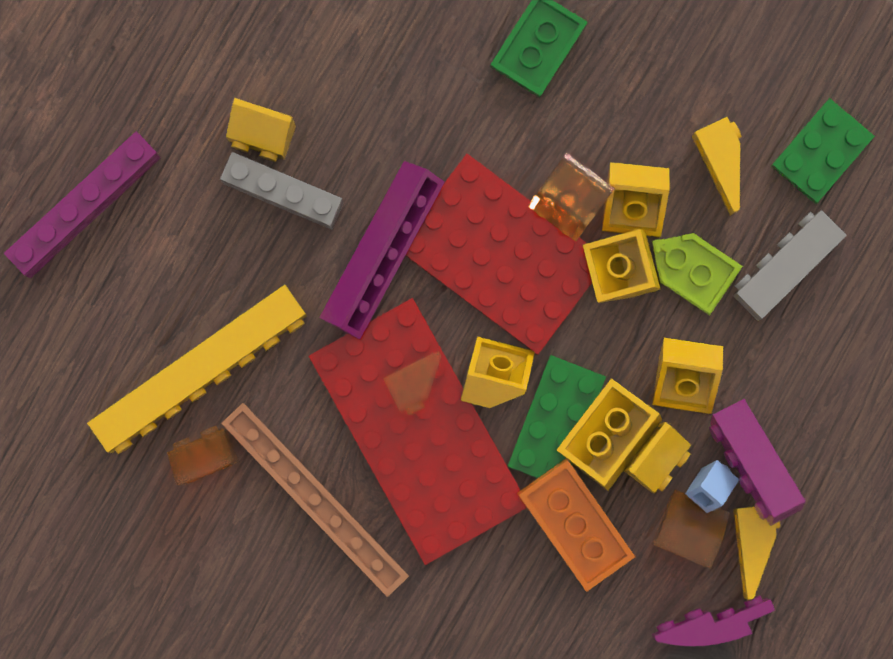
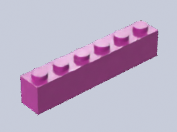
[4,131,161,279]
[319,161,445,339]

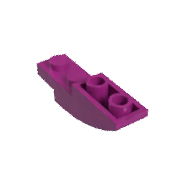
[652,595,775,646]

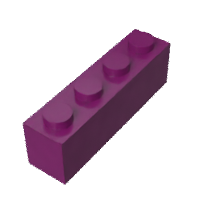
[709,399,806,526]

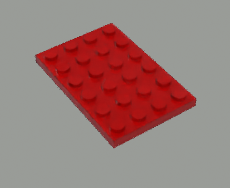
[405,154,592,355]

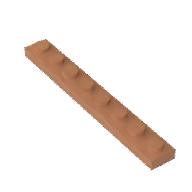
[221,403,409,597]

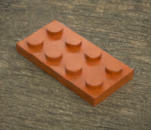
[517,459,635,592]

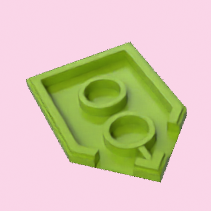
[652,233,743,316]

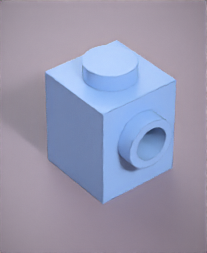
[685,460,739,513]

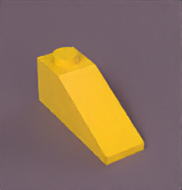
[692,117,741,216]
[733,506,780,600]

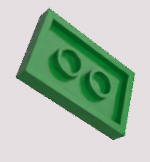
[490,0,588,98]
[771,98,875,204]

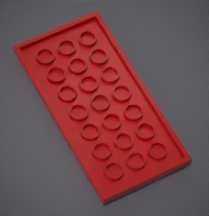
[309,298,527,565]

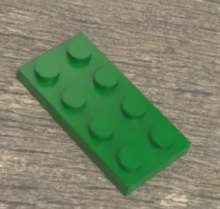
[507,355,606,478]

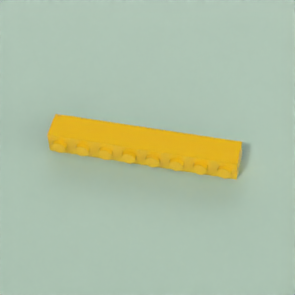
[87,285,307,454]

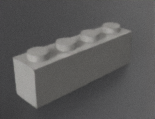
[220,152,344,230]
[733,210,847,321]

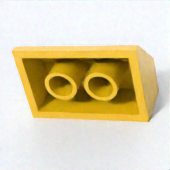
[557,378,662,491]

